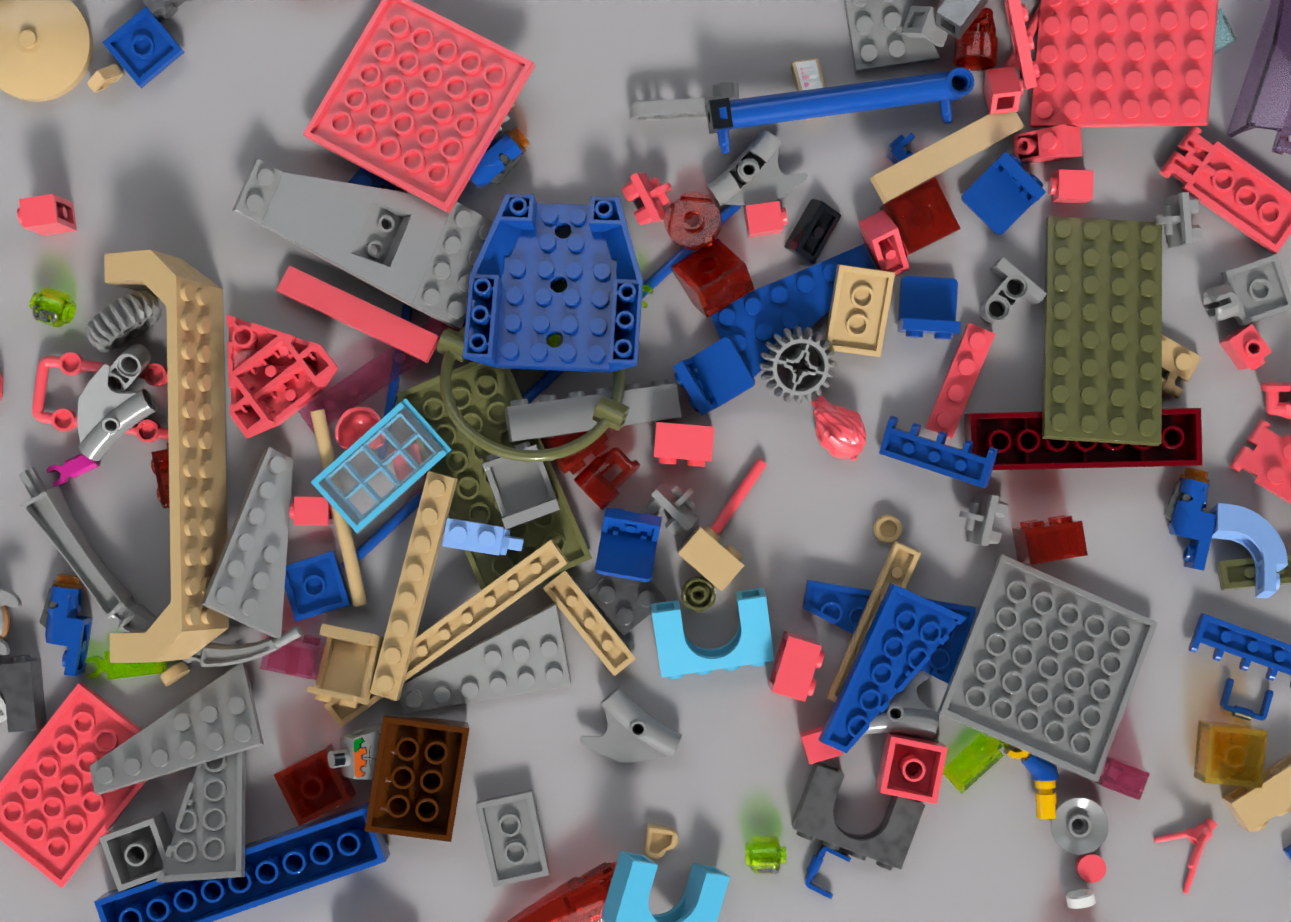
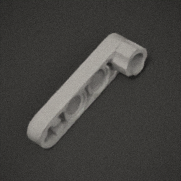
[629,82,739,121]

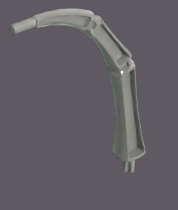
[19,467,303,667]

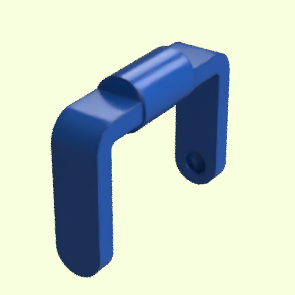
[1220,678,1273,721]
[804,845,851,899]

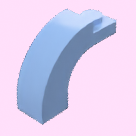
[1210,503,1288,599]

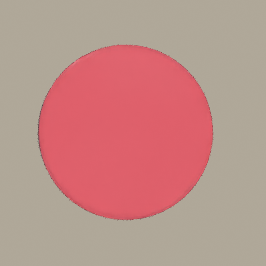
[1075,852,1106,883]

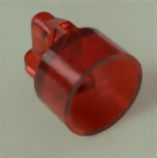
[953,8,998,71]
[573,447,641,510]

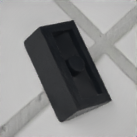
[784,199,842,264]

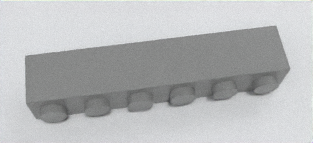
[504,379,682,443]

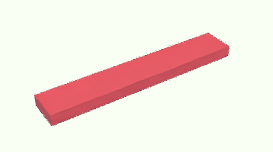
[276,265,440,363]

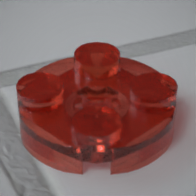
[664,192,722,250]

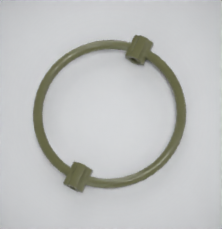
[437,324,630,462]

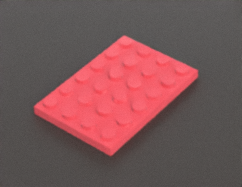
[0,682,148,888]

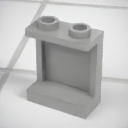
[482,441,560,529]

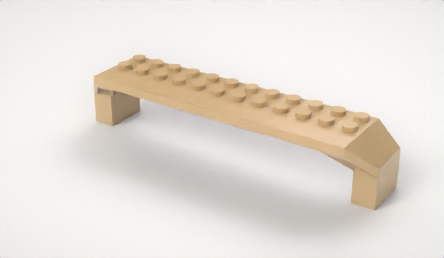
[104,249,229,663]

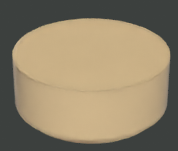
[873,515,902,543]
[160,661,190,686]

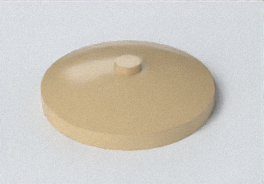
[0,0,93,102]

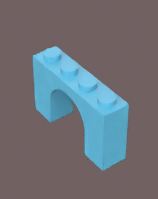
[651,587,775,679]
[601,851,730,922]

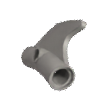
[706,129,808,206]
[77,363,157,461]
[863,671,939,738]
[580,687,682,763]

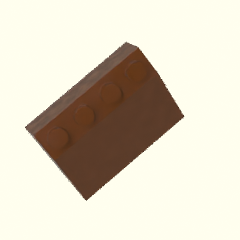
[365,716,469,842]

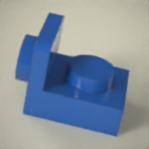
[887,133,915,164]

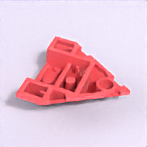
[226,314,338,438]

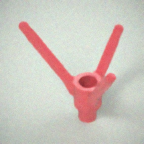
[1154,818,1217,894]

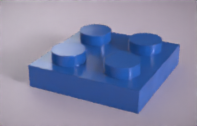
[102,6,185,88]
[285,550,352,622]

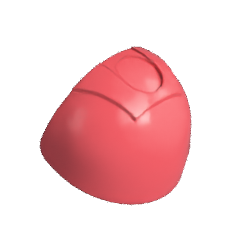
[335,407,386,451]

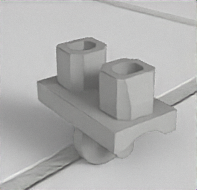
[1155,192,1202,248]
[646,482,698,536]
[959,492,1008,546]

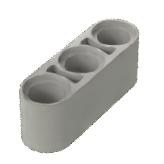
[109,344,151,392]

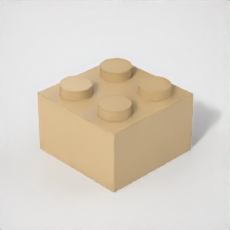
[677,525,745,592]

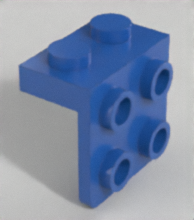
[961,152,1046,235]
[898,276,961,340]
[673,337,755,416]
[595,507,662,582]

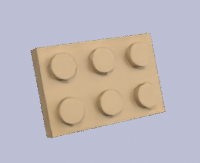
[825,264,895,357]

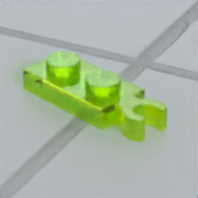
[85,650,166,680]
[943,733,1010,794]

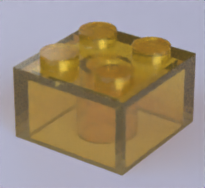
[1194,720,1267,788]

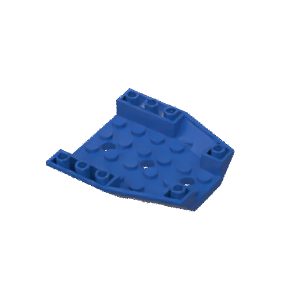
[463,194,643,373]

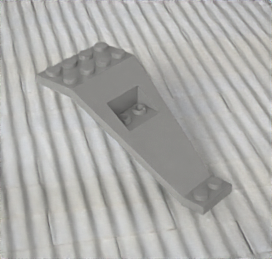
[232,159,493,330]

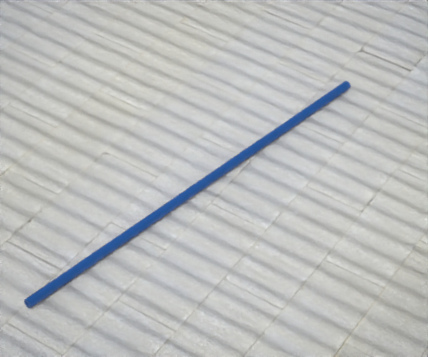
[341,205,741,569]

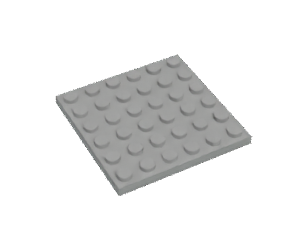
[937,554,1158,782]

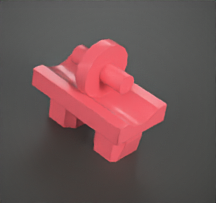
[621,172,672,225]

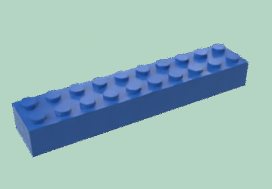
[94,802,390,922]

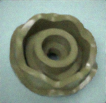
[681,576,716,612]

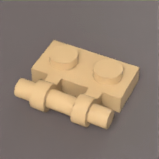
[1162,335,1202,399]

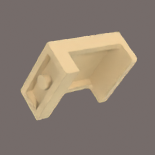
[306,624,384,708]

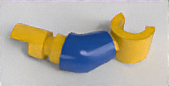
[1002,747,1059,819]

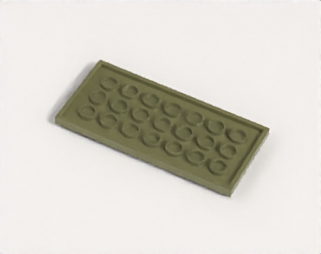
[1042,216,1162,446]
[396,361,592,590]

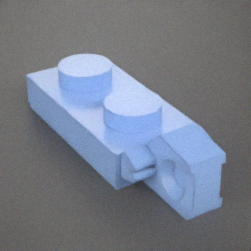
[442,517,524,556]

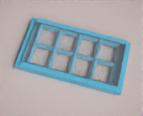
[311,398,452,533]

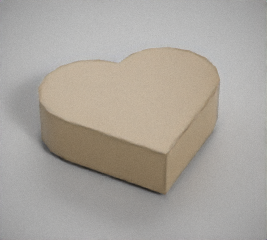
[87,63,124,93]
[644,823,678,859]

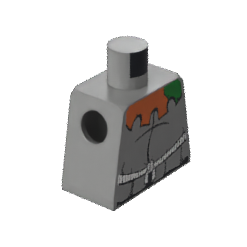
[327,723,382,780]

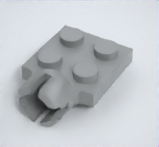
[1203,254,1291,326]

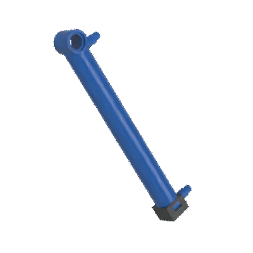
[705,67,974,154]

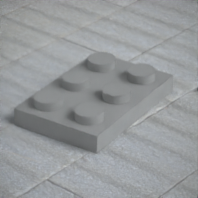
[476,790,550,887]

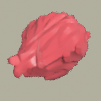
[811,395,867,461]

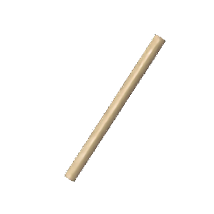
[310,409,367,606]

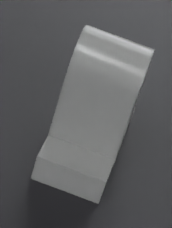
[979,257,1047,324]

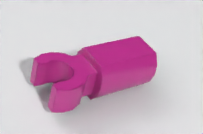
[46,453,101,486]

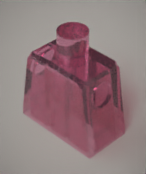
[1096,755,1150,800]

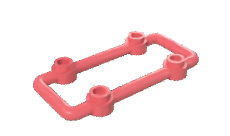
[32,352,168,442]

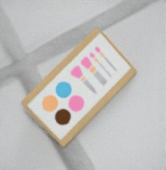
[791,58,826,121]

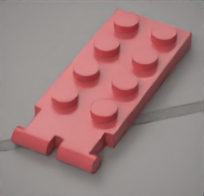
[1159,126,1291,254]
[1229,419,1291,504]

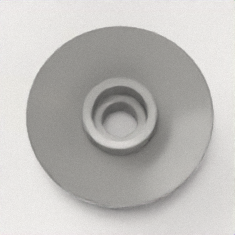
[1051,797,1108,855]

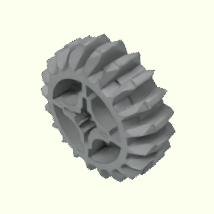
[85,290,162,353]
[759,326,837,403]

